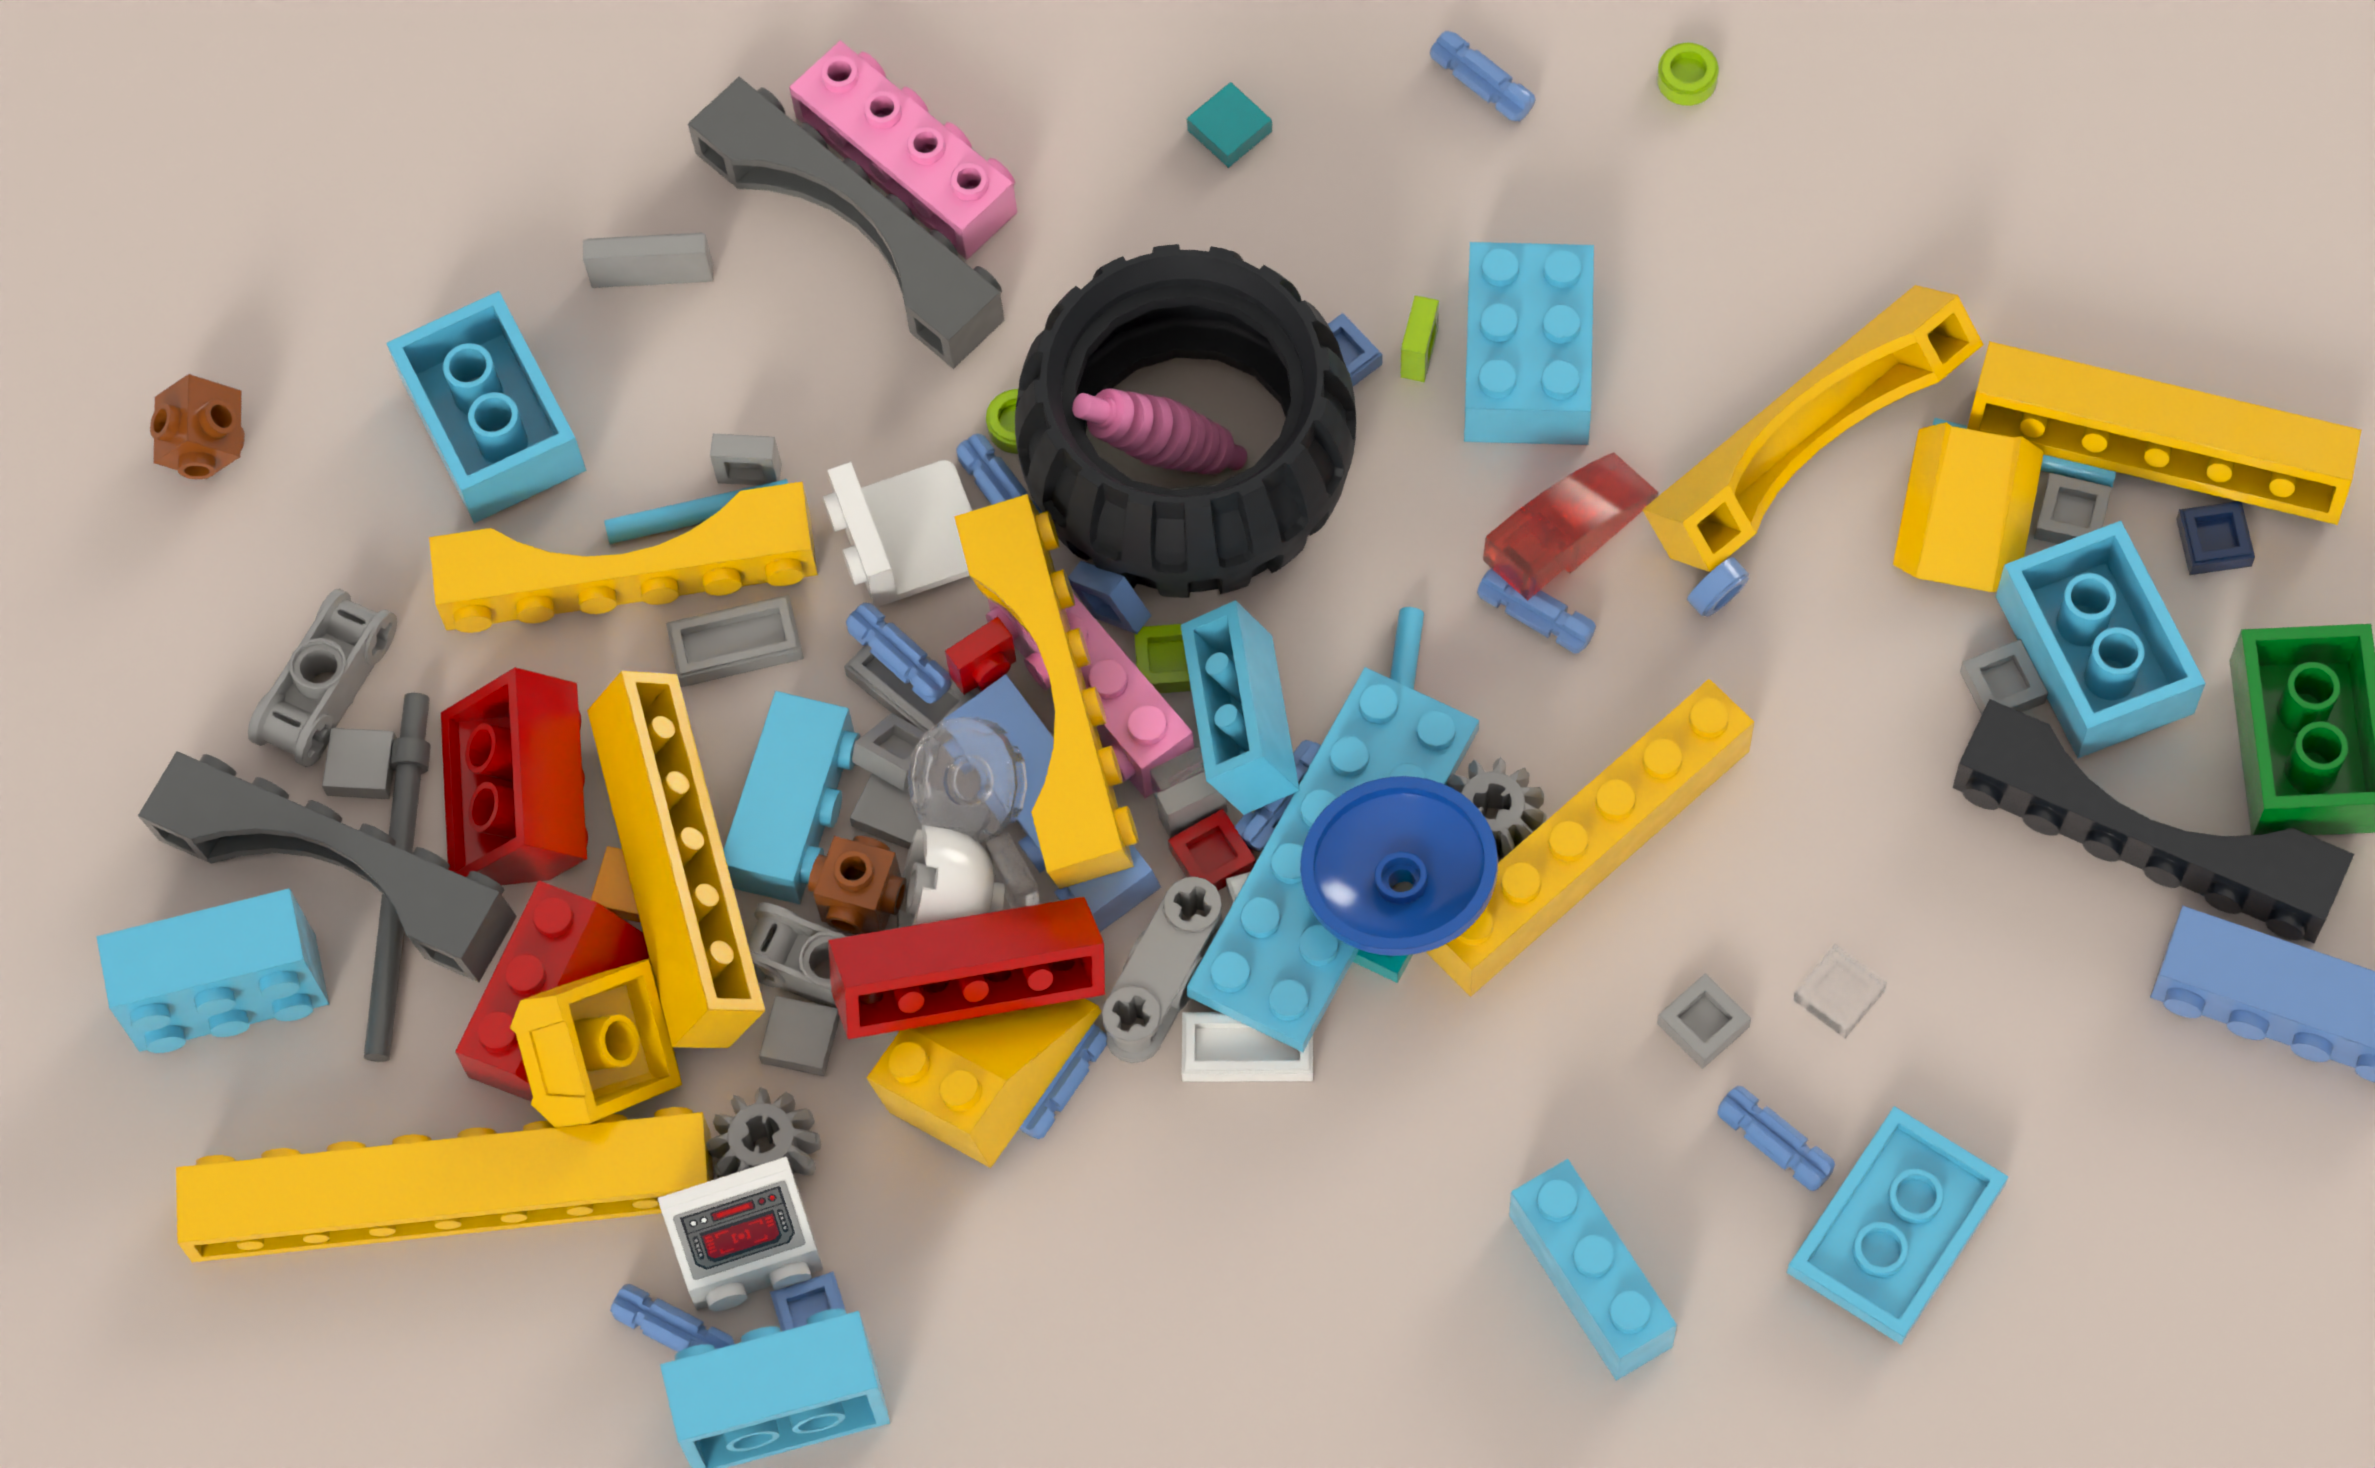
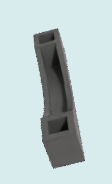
[688,76,1004,369]
[138,751,517,982]

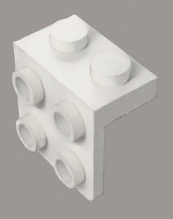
[822,460,972,608]

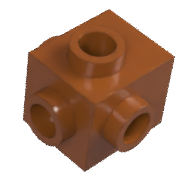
[150,374,245,479]
[808,836,907,934]

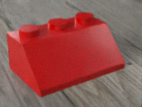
[440,667,588,886]
[455,880,653,1102]

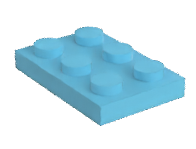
[1787,1106,2009,1345]

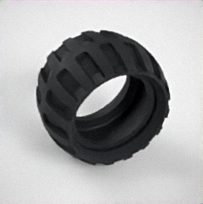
[1015,244,1356,598]

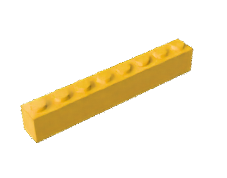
[176,1107,714,1262]

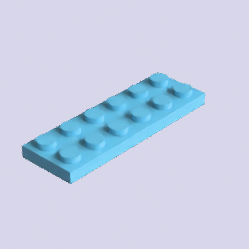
[1186,667,1479,1052]

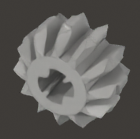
[1447,757,1547,860]
[707,1087,821,1187]

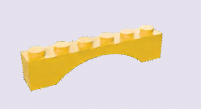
[1642,285,1984,572]
[429,481,818,633]
[954,494,1139,889]

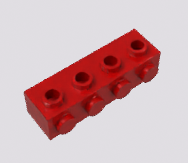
[828,896,1105,1040]

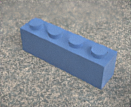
[944,674,1162,932]
[2150,906,2375,1083]

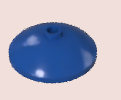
[1300,776,1498,956]

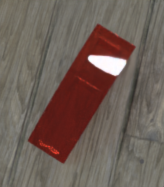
[1483,452,1659,601]

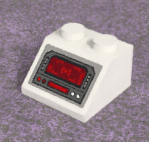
[658,1156,823,1311]

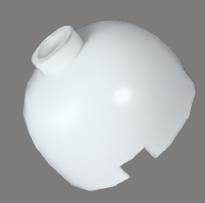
[897,825,1005,928]

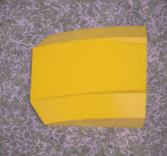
[1893,422,2044,592]
[510,959,682,1127]

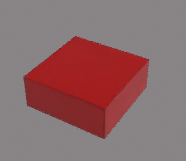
[1168,809,1256,891]

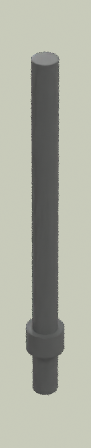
[364,693,431,1062]

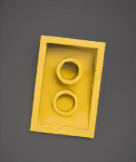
[866,999,1102,1168]

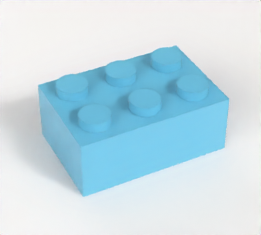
[1464,242,1594,445]
[386,291,587,523]
[1996,521,2206,759]
[96,888,329,1053]
[660,1309,891,1468]

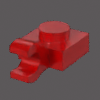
[945,616,1016,695]

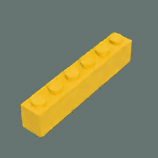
[1967,341,2362,525]
[587,670,765,1048]
[1426,679,1754,997]

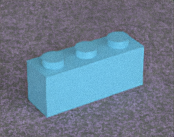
[1181,600,1300,815]
[723,691,861,905]
[1509,1159,1677,1381]

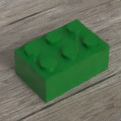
[2229,624,2375,835]

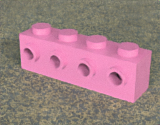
[789,40,1017,260]
[985,594,1195,799]

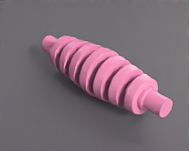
[1072,389,1247,475]

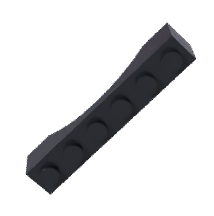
[1952,699,2354,943]

